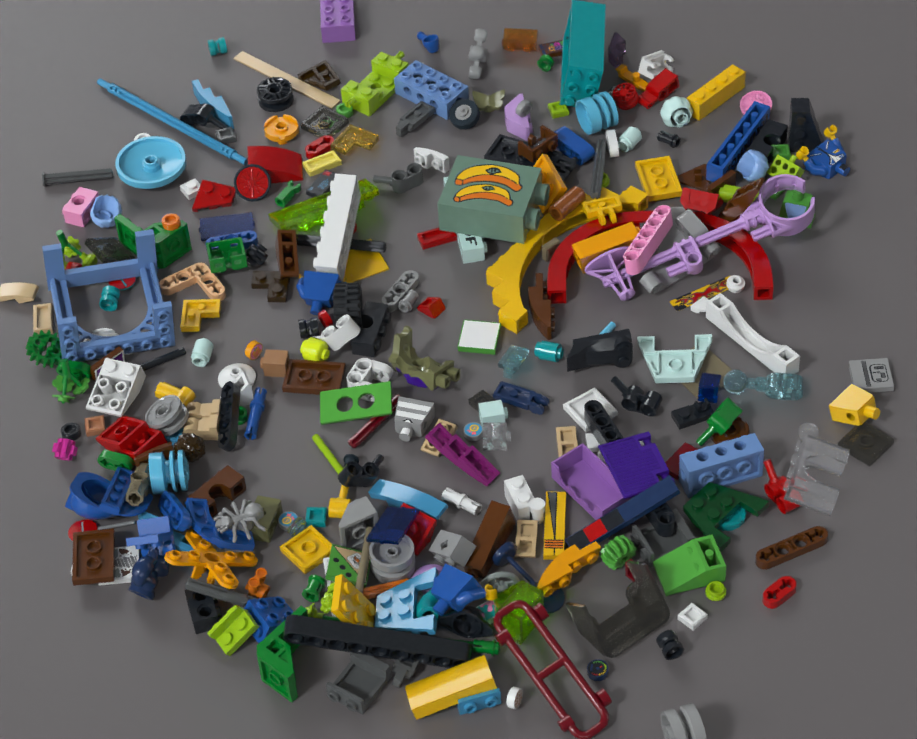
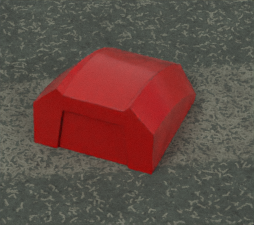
[680,187,724,215]

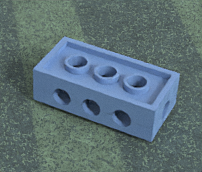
[394,60,469,120]
[679,433,764,498]

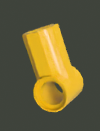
[155,382,196,408]

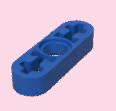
[205,231,258,251]

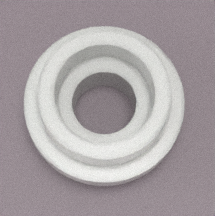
[726,275,745,293]

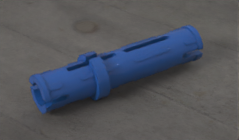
[244,387,267,440]

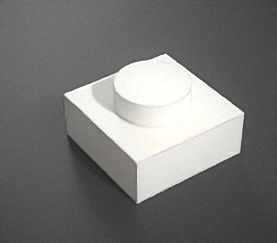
[180,179,200,200]

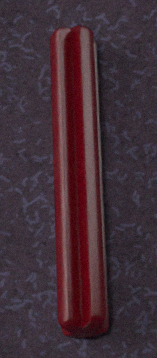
[348,394,401,448]

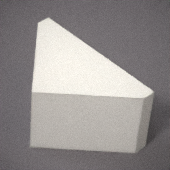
[220,371,253,410]

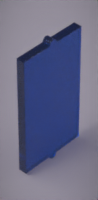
[198,212,255,241]
[366,507,419,545]

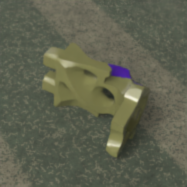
[389,325,460,391]

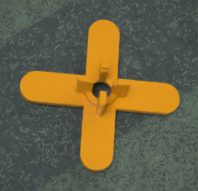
[164,529,258,589]

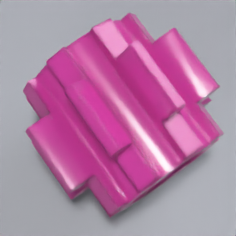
[52,438,78,461]

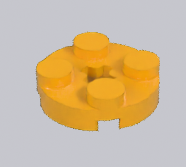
[264,114,299,145]

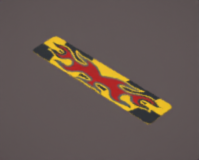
[670,276,730,311]

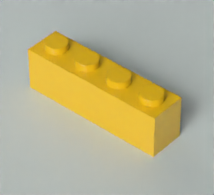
[687,64,746,121]

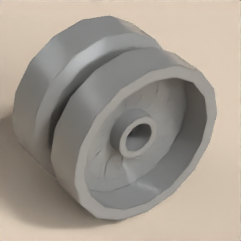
[369,531,416,583]
[661,703,706,739]

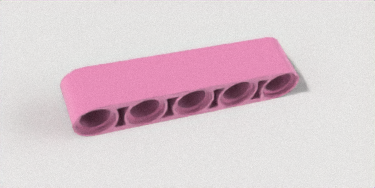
[623,205,673,275]

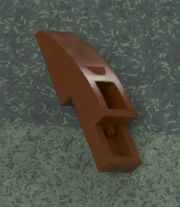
[528,273,555,340]

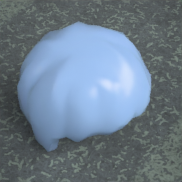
[737,150,769,182]
[90,194,122,228]

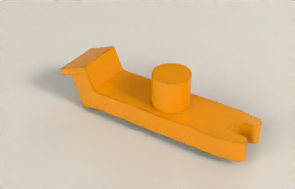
[615,64,648,92]

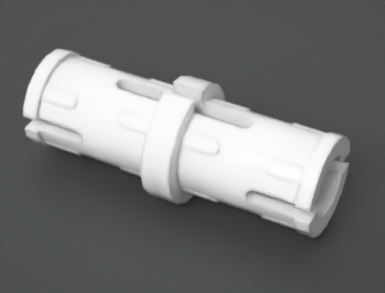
[442,487,482,516]

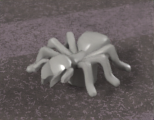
[213,499,266,543]

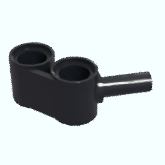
[180,103,228,129]
[611,376,662,417]
[338,454,384,488]

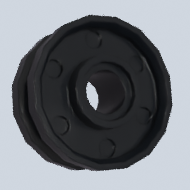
[257,77,294,112]

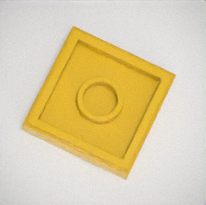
[279,525,332,574]

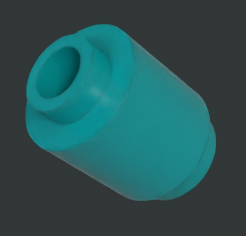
[534,341,564,362]

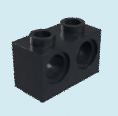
[184,590,222,634]

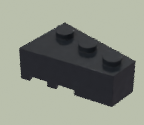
[788,98,824,152]

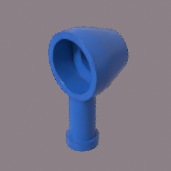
[417,32,439,53]

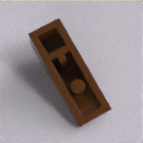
[275,230,299,277]

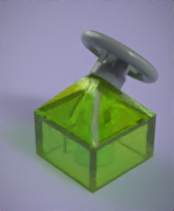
[480,571,544,645]

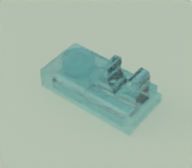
[498,345,529,379]

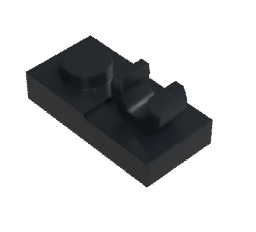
[671,398,714,430]

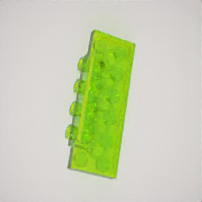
[268,179,380,232]

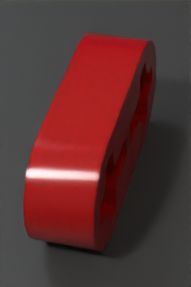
[305,135,335,159]
[762,576,796,609]

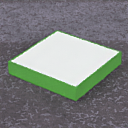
[457,320,501,355]

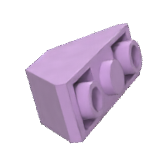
[504,93,533,141]

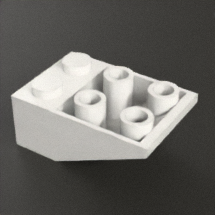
[86,358,146,417]

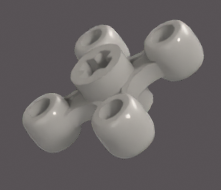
[468,28,488,80]

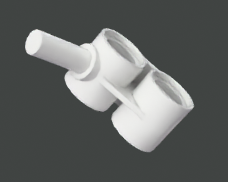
[313,314,361,351]

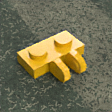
[582,194,622,226]

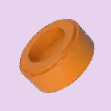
[162,213,181,231]

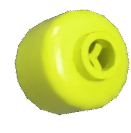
[300,337,330,361]

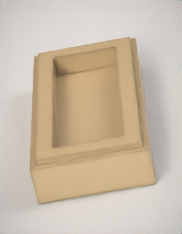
[33,303,53,335]

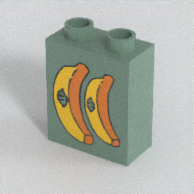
[437,155,550,244]

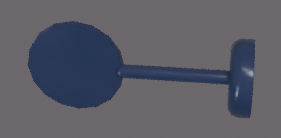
[492,541,565,613]

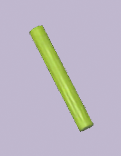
[312,434,343,475]

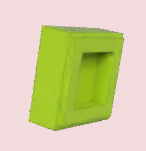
[548,101,569,119]

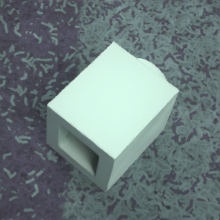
[478,400,508,430]

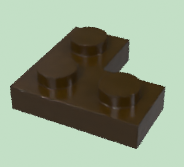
[251,271,290,302]

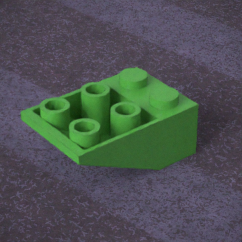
[653,534,726,596]

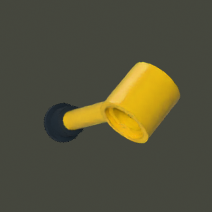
[328,454,359,519]

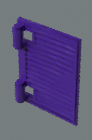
[598,431,676,499]

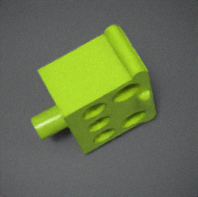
[767,155,805,178]

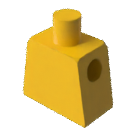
[829,384,880,426]

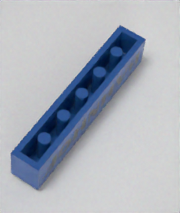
[706,101,770,182]

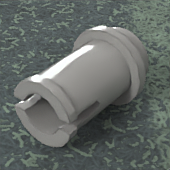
[398,290,419,313]

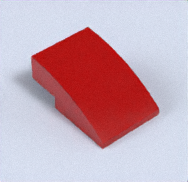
[247,146,303,183]
[95,415,167,465]

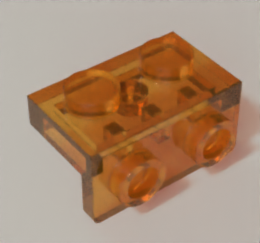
[502,28,538,52]

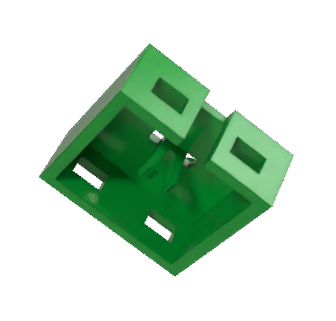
[206,237,248,273]

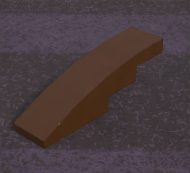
[718,177,765,222]

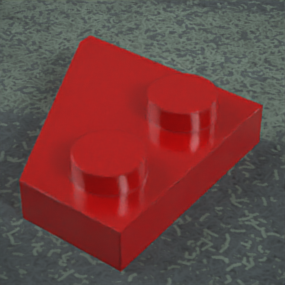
[192,180,236,212]

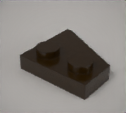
[297,60,341,91]

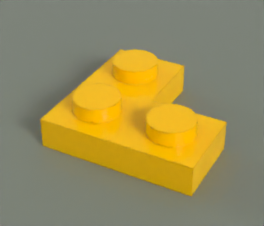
[180,299,221,332]

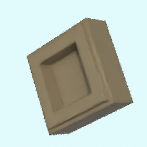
[542,237,560,262]

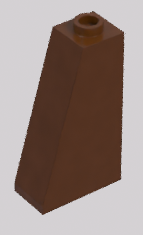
[464,500,516,579]

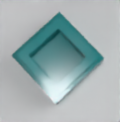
[305,507,327,527]

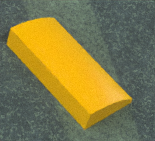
[405,655,497,720]

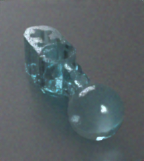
[723,370,803,400]

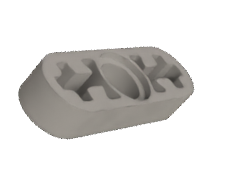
[382,270,419,312]

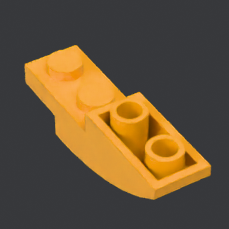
[535,541,601,600]

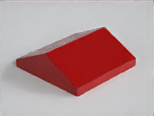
[387,503,437,556]

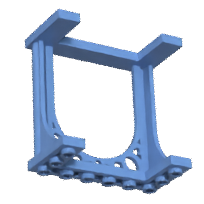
[42,229,175,362]

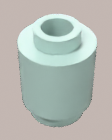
[618,127,642,152]
[191,338,214,367]

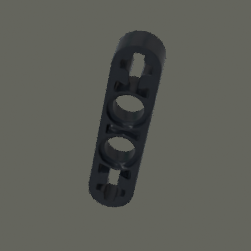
[218,381,240,452]

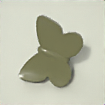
[472,89,505,112]

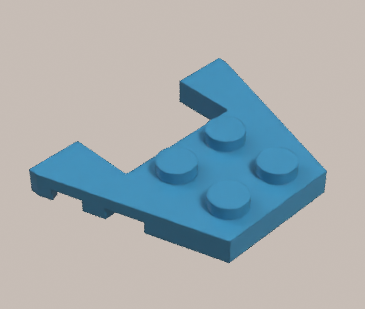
[375,567,439,635]

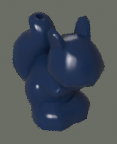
[128,547,170,601]

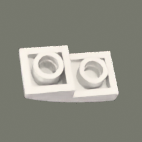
[414,147,450,173]

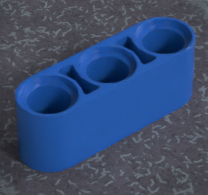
[554,126,595,165]

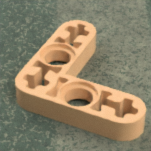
[159,263,226,301]

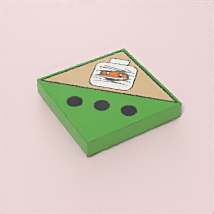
[325,544,371,588]

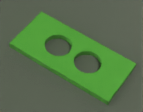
[320,381,392,425]

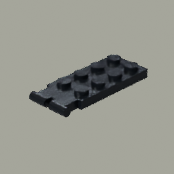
[484,134,579,182]

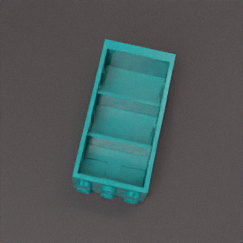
[560,0,606,107]

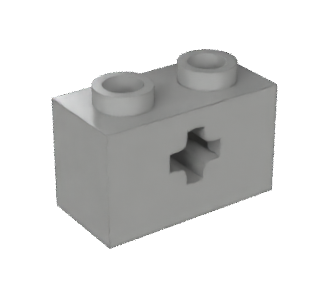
[428,530,476,567]

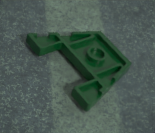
[683,482,769,552]

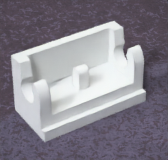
[638,50,674,79]

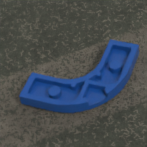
[185,497,255,551]

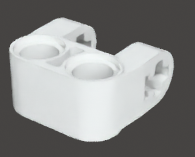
[346,358,393,402]

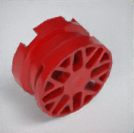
[612,83,639,110]

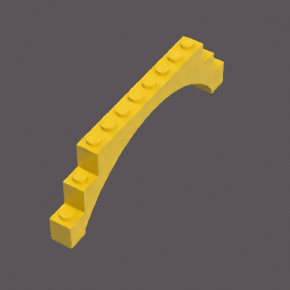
[486,186,649,334]

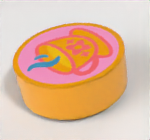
[245,340,263,360]

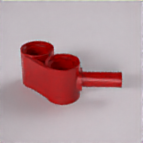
[763,459,803,514]

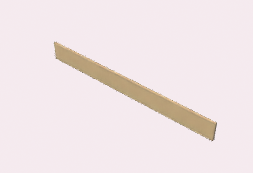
[234,51,341,109]

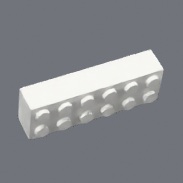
[313,173,361,283]

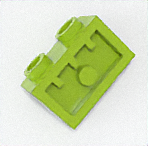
[207,605,259,656]

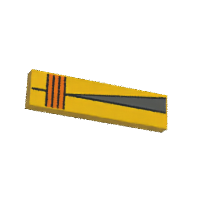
[543,491,566,560]

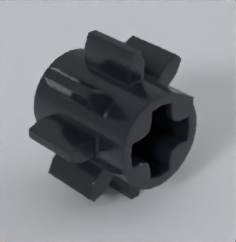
[245,243,268,266]

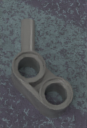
[373,163,423,194]

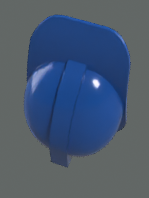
[65,472,153,520]

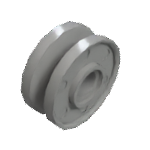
[145,395,189,437]

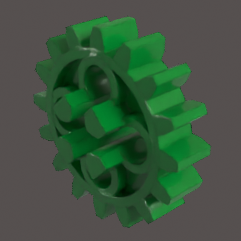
[25,330,62,368]

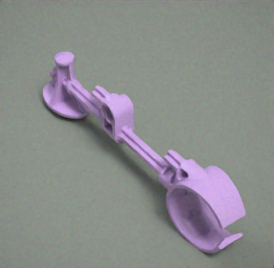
[585,174,815,301]

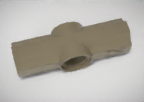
[126,463,150,506]

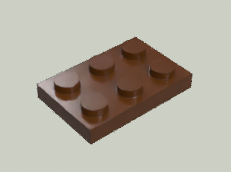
[282,359,346,395]
[72,528,115,586]

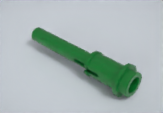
[444,638,500,657]

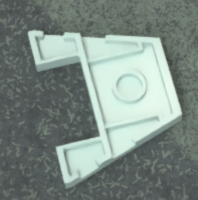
[637,334,712,383]

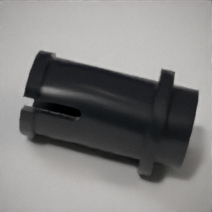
[657,130,681,148]

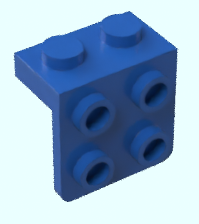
[244,596,293,643]

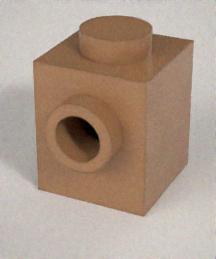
[260,349,289,377]

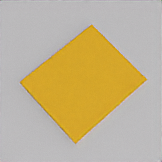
[344,239,389,282]

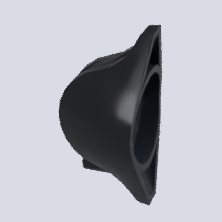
[439,606,494,638]

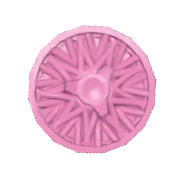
[740,91,772,115]

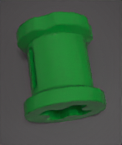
[302,575,326,602]

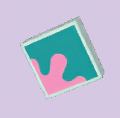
[476,600,501,624]

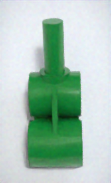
[696,397,743,446]

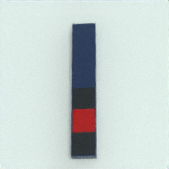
[565,475,681,550]

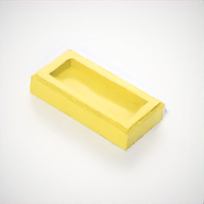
[302,150,342,177]

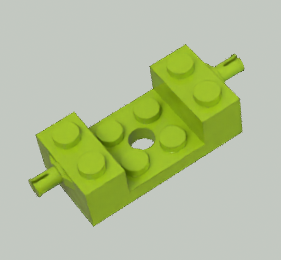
[341,51,409,117]

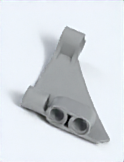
[638,207,721,295]

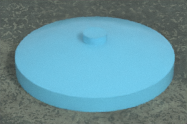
[115,136,186,189]

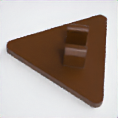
[677,164,709,192]

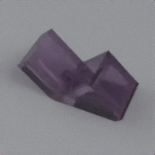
[608,32,626,68]

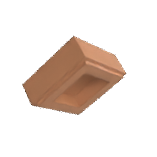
[84,415,106,437]

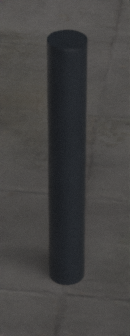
[140,347,186,371]

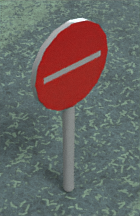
[68,519,136,542]

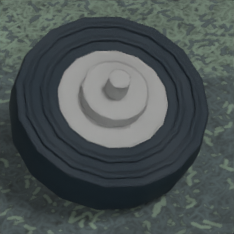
[449,99,480,130]

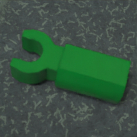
[275,180,301,208]

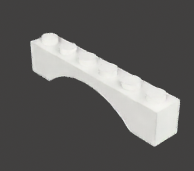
[706,293,800,381]

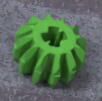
[600,535,636,570]

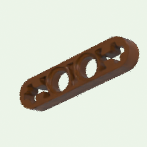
[755,526,828,570]

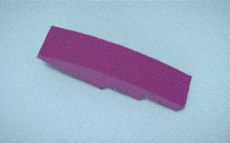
[425,423,500,487]

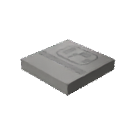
[848,358,894,393]

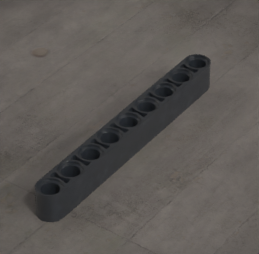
[584,400,675,537]
[283,615,473,668]

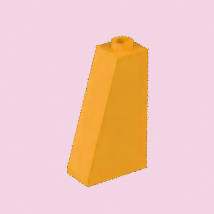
[572,222,640,274]

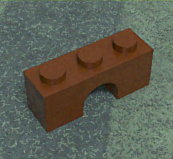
[184,465,246,518]

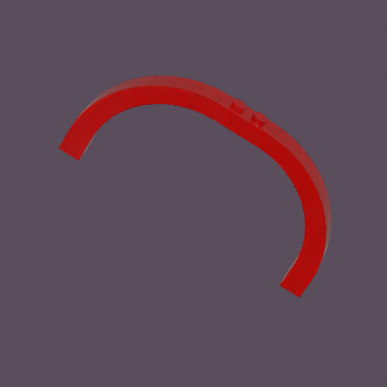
[547,211,773,304]

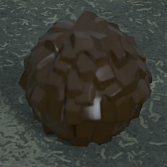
[174,433,206,462]

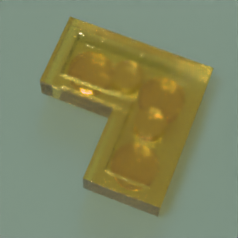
[331,124,379,155]

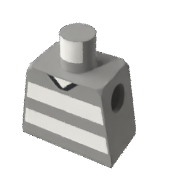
[394,396,435,442]

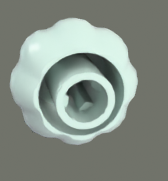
[660,96,693,128]

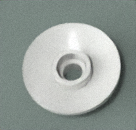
[218,363,256,388]

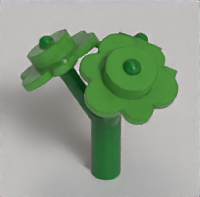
[52,358,90,404]

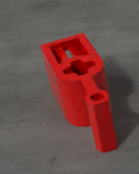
[638,68,680,109]

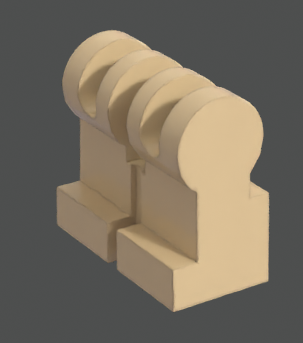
[183,399,221,440]

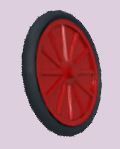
[234,164,271,202]

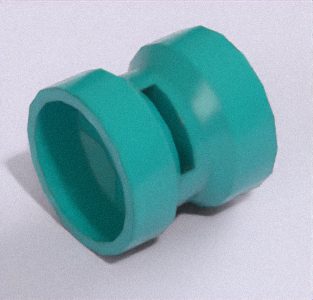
[207,37,228,56]
[99,286,120,311]

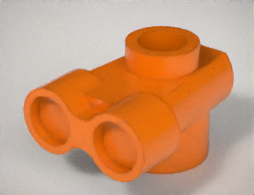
[245,568,270,598]

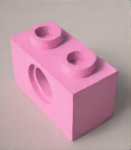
[62,187,99,227]

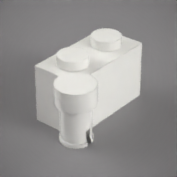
[504,475,545,524]

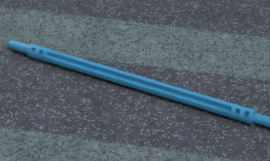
[97,78,248,165]

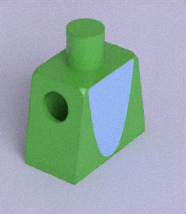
[778,190,815,228]

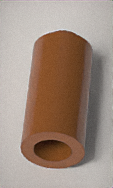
[549,186,586,221]

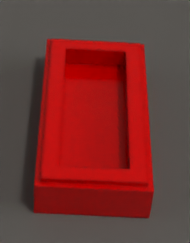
[417,228,457,250]

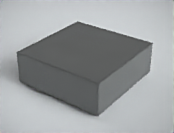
[215,127,237,145]

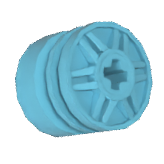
[575,91,619,135]
[149,450,190,494]

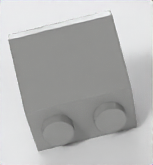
[339,496,380,549]

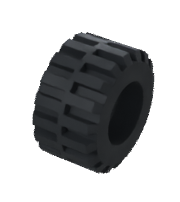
[333,282,363,329]

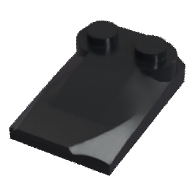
[567,329,633,372]

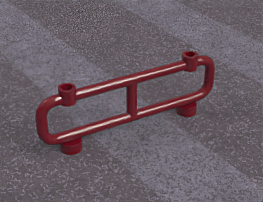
[493,600,612,739]

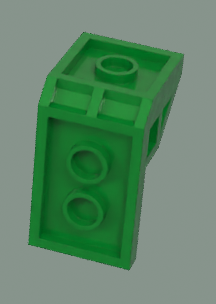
[114,214,192,269]
[257,605,308,703]

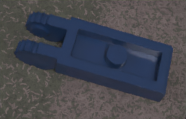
[493,381,549,415]

